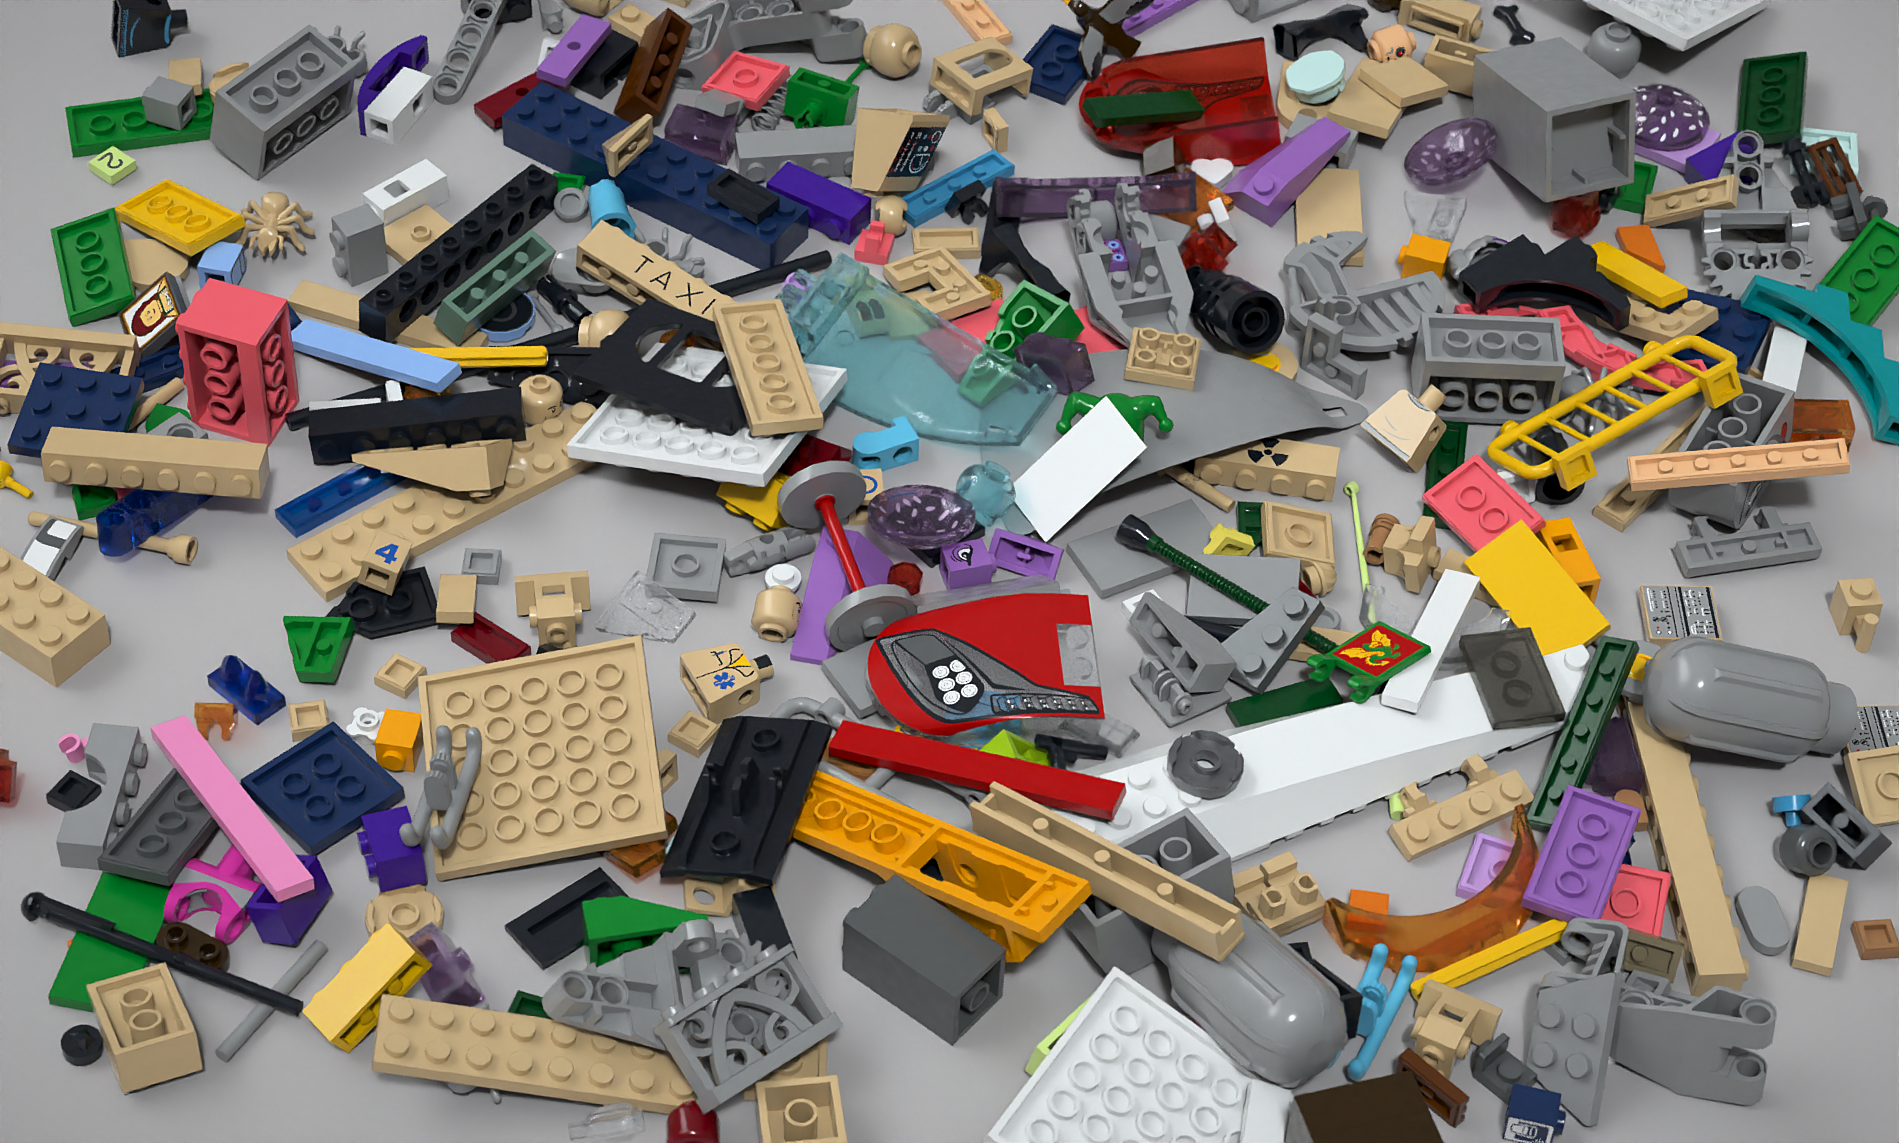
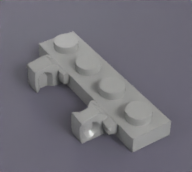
[1674,506,1822,578]

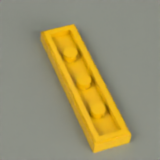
[1590,240,1687,309]

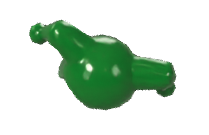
[1056,391,1174,443]

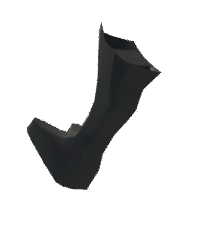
[1273,4,1369,61]
[979,224,1071,303]

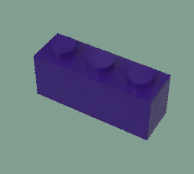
[766,162,871,245]

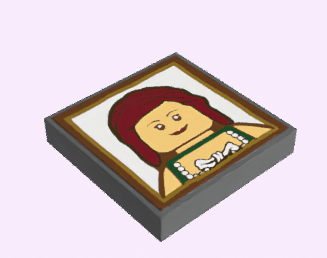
[118,271,187,359]

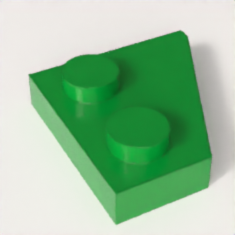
[283,616,355,683]

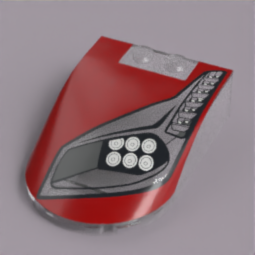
[865,593,1105,747]

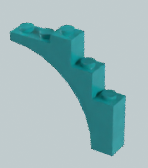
[1741,275,1899,445]

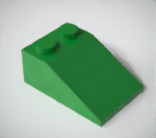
[582,896,708,974]

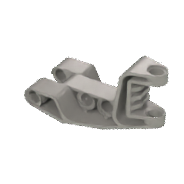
[672,0,867,91]
[1536,918,1777,1106]

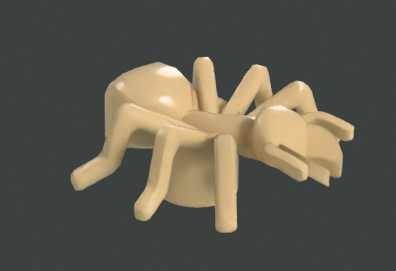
[234,192,315,256]

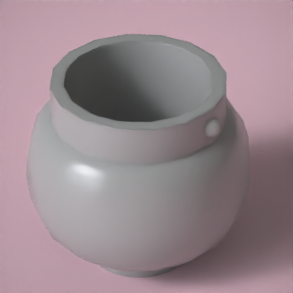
[1587,22,1641,79]

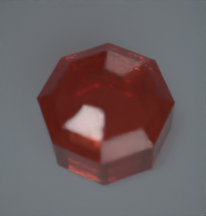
[887,561,923,596]

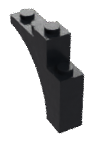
[1458,234,1631,332]

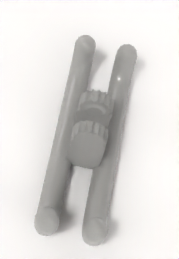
[399,725,482,850]

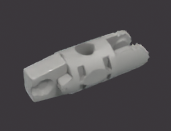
[723,525,817,576]

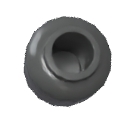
[1779,824,1837,876]

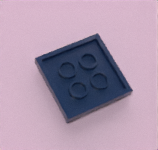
[1664,289,1773,375]
[7,362,144,458]
[240,721,405,856]

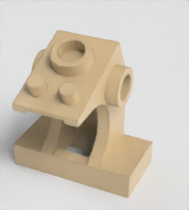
[514,570,591,649]
[1411,978,1503,1080]

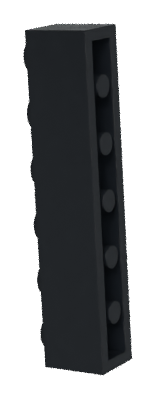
[308,387,526,464]

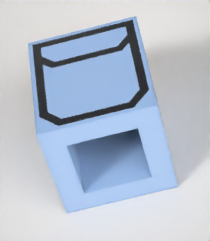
[197,241,247,290]

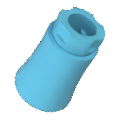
[588,179,637,239]

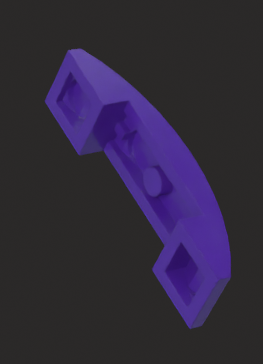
[357,35,429,136]

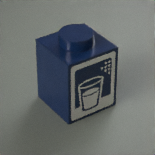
[1502,1083,1566,1143]

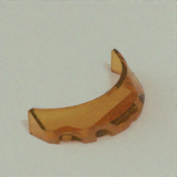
[1322,803,1540,974]

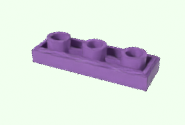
[537,14,611,87]

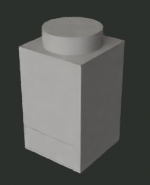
[1472,37,1636,203]

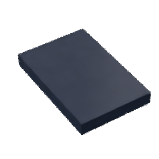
[1022,24,1108,106]

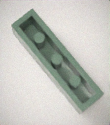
[433,229,556,346]

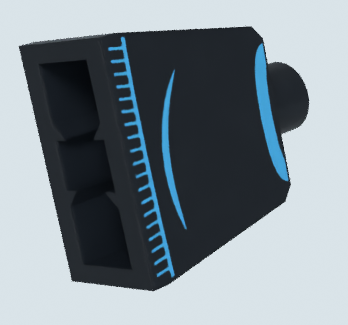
[111,0,188,58]

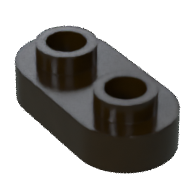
[156,922,230,979]

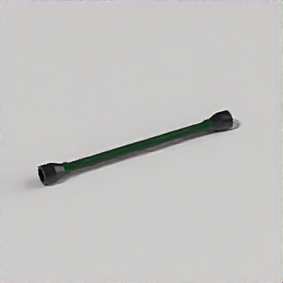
[1117,514,1389,694]

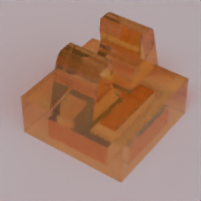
[194,703,238,741]

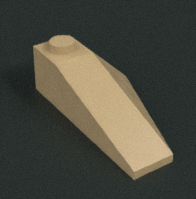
[352,439,512,497]

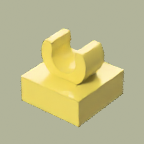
[1203,523,1255,556]

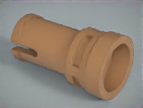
[1363,513,1401,565]

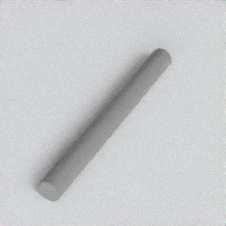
[215,940,328,1062]

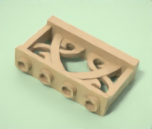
[0,322,141,414]

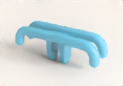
[1327,943,1418,1081]

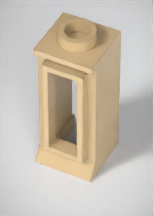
[1397,0,1484,44]

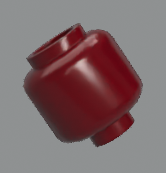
[666,1101,720,1143]

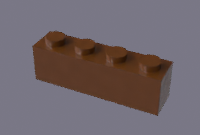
[613,8,693,124]

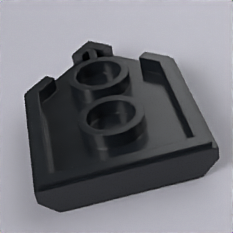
[326,566,437,638]

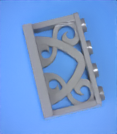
[653,943,843,1114]

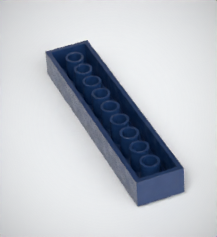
[502,81,809,270]

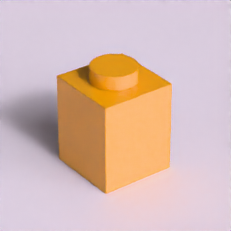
[1397,233,1451,282]
[375,708,424,772]

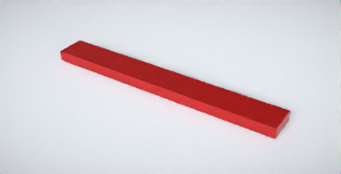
[828,720,1127,820]

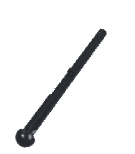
[21,892,304,1016]

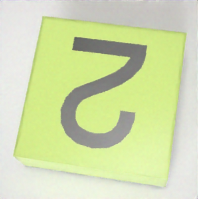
[88,146,137,185]

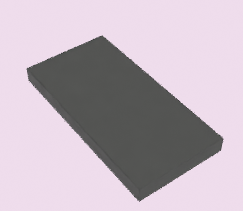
[97,768,243,886]

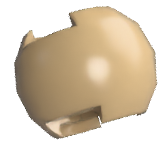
[875,195,907,236]

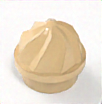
[1300,561,1337,597]

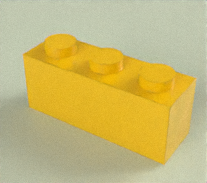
[302,923,433,1054]

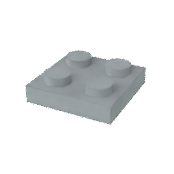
[644,533,726,602]

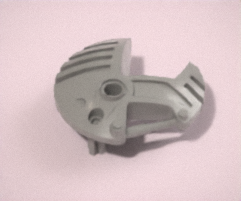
[1283,231,1445,352]

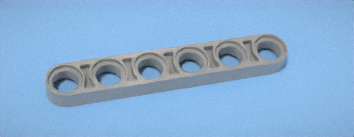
[433,0,507,105]

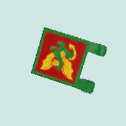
[1307,621,1431,704]

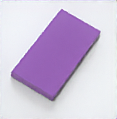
[1521,784,1642,922]

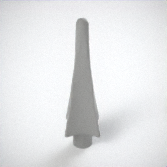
[538,0,564,32]

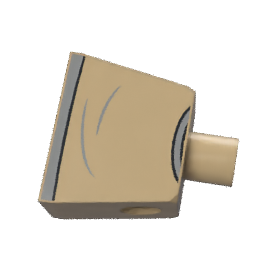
[1361,384,1447,473]

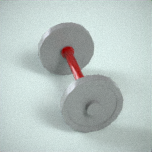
[777,461,916,651]

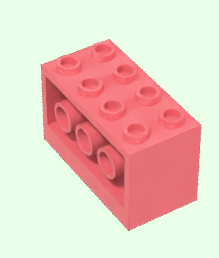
[175,278,300,447]

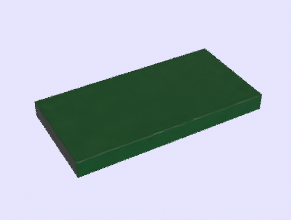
[1737,51,1808,145]

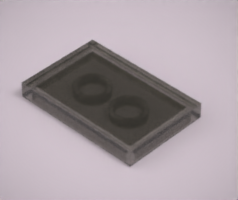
[1458,627,1566,730]

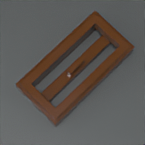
[1805,137,1863,205]
[1395,1048,1470,1128]

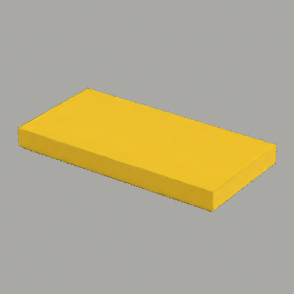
[115,179,246,256]
[1464,519,1611,656]

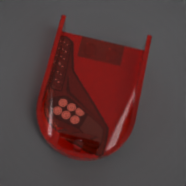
[1079,37,1281,165]

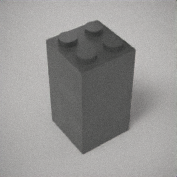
[842,874,1006,1046]

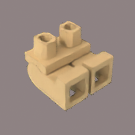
[1232,851,1328,937]

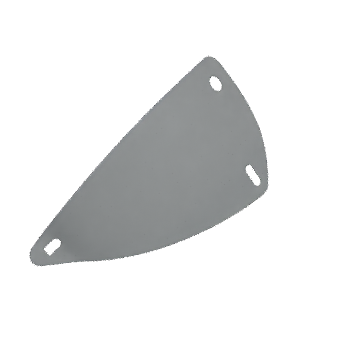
[980,349,1368,535]

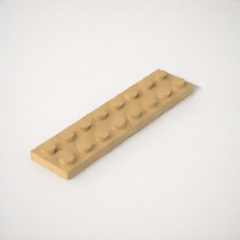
[371,994,703,1114]

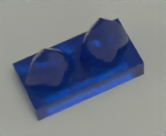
[207,655,286,726]

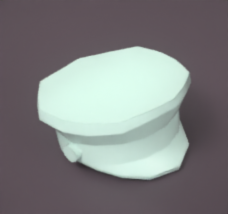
[1286,50,1346,104]

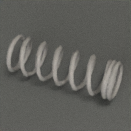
[751,74,793,131]

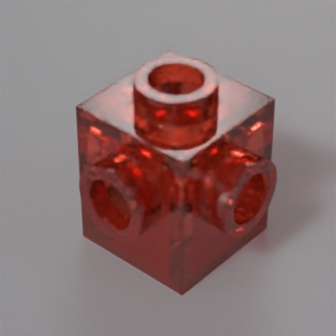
[1550,190,1601,238]
[1180,222,1238,271]

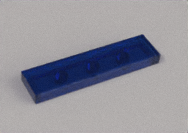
[275,464,408,538]

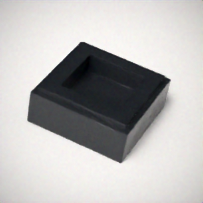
[46,770,102,812]

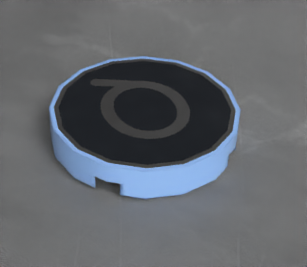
[477,293,536,342]

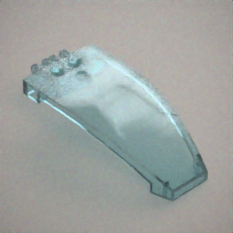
[775,252,1059,447]

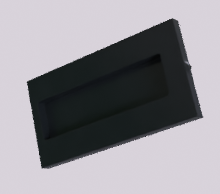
[505,867,629,970]

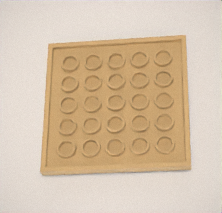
[418,635,669,881]

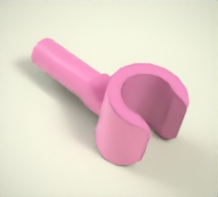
[58,734,89,763]

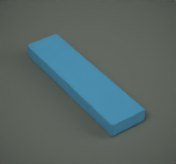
[902,149,1015,228]

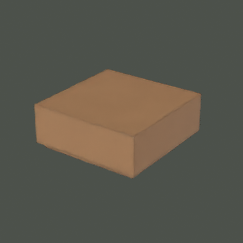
[1850,919,1899,960]

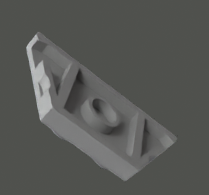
[1527,972,1624,1126]

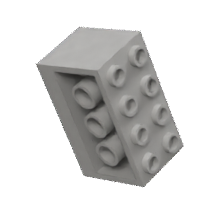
[210,24,357,180]
[1411,312,1566,426]

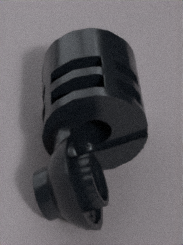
[1186,265,1285,354]

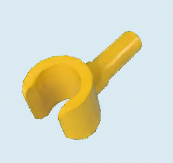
[0,460,34,499]

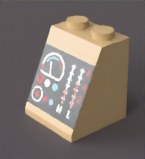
[851,108,950,197]

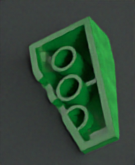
[958,280,1085,409]

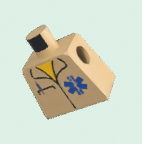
[680,643,774,724]

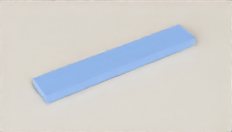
[291,319,462,393]

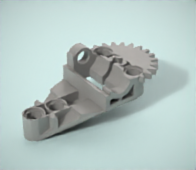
[1701,130,1813,301]
[542,919,798,1057]

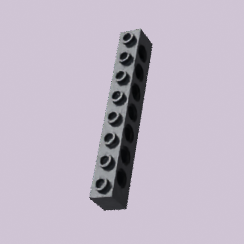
[359,164,558,343]

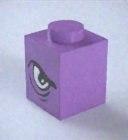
[939,538,997,590]

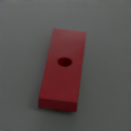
[474,71,571,129]

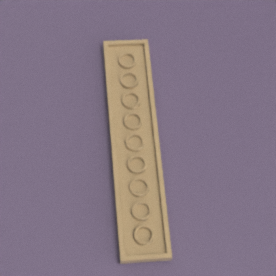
[286,399,600,603]

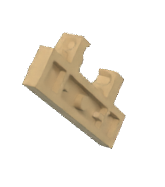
[1388,754,1534,862]

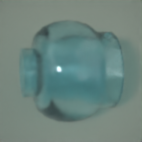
[952,461,1016,527]

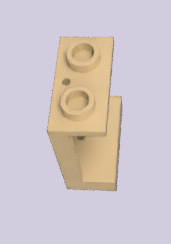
[930,36,1033,117]

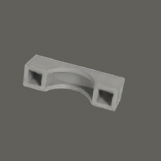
[56,723,147,870]

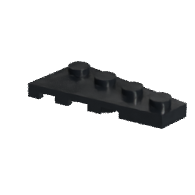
[487,346,611,410]

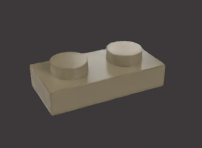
[1611,927,1684,984]

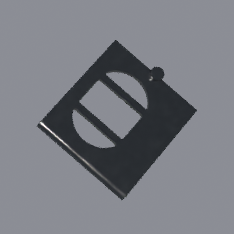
[573,298,806,436]

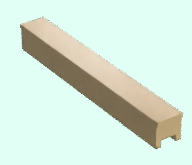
[969,781,1246,962]

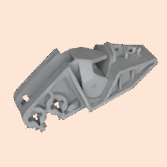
[1067,183,1194,348]

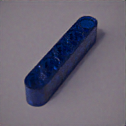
[96,489,215,557]

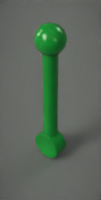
[845,57,872,83]

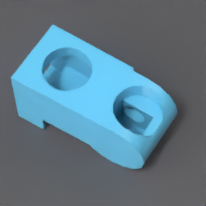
[852,415,919,471]

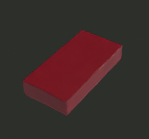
[451,612,531,664]

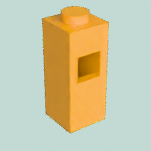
[1535,517,1601,603]

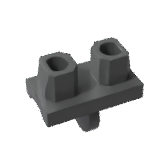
[1830,182,1888,241]

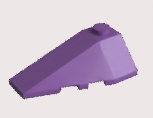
[1220,117,1351,228]
[790,526,893,666]

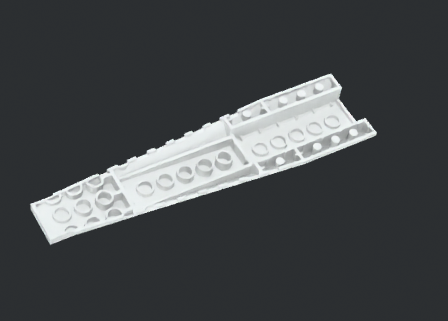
[1038,644,1592,862]

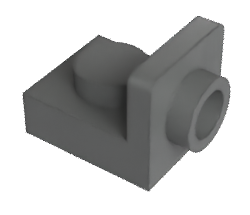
[1473,1033,1538,1105]

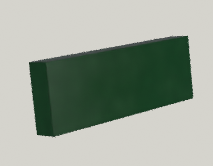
[1226,677,1343,728]

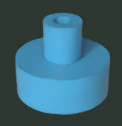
[1772,794,1811,827]

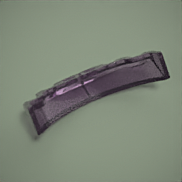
[995,171,1197,218]

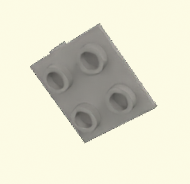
[1130,654,1232,727]

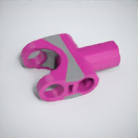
[164,844,262,945]

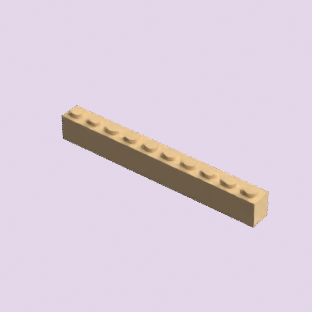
[1616,694,1749,997]

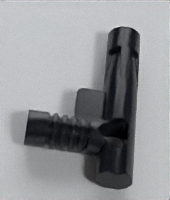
[1034,734,1108,770]

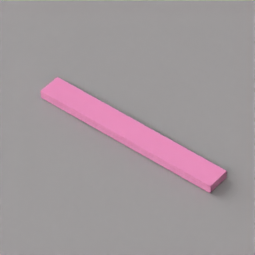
[151,715,315,902]

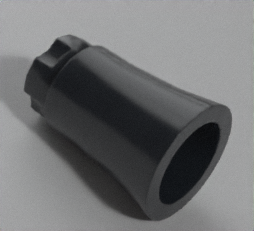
[1530,428,1585,505]

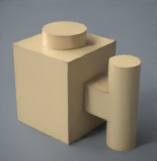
[1829,577,1883,653]

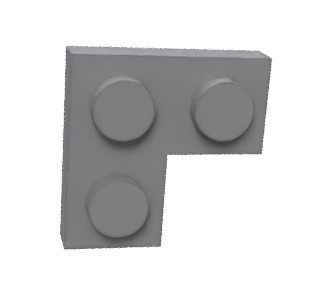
[1301,312,1368,400]

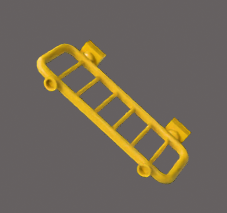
[1487,335,1743,492]

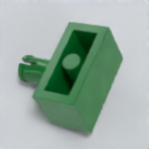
[783,67,860,129]

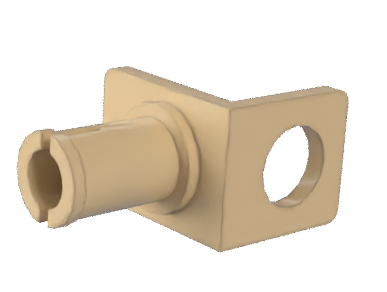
[683,877,776,917]

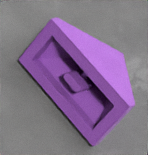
[988,528,1064,580]

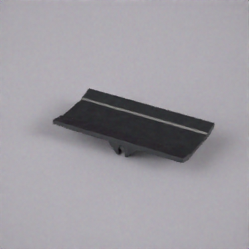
[660,716,832,886]

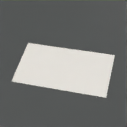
[1006,396,1147,542]

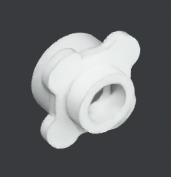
[346,707,385,745]

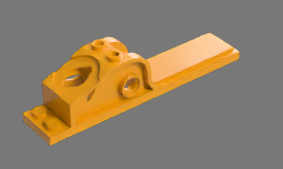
[792,770,1092,963]

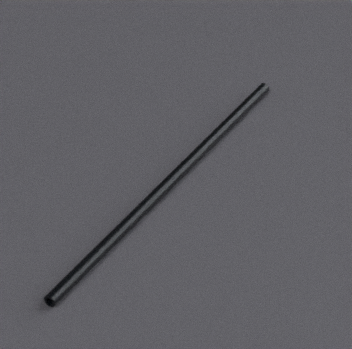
[285,250,832,431]

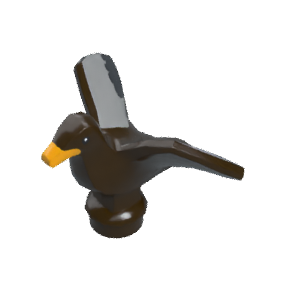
[1063,0,1154,84]

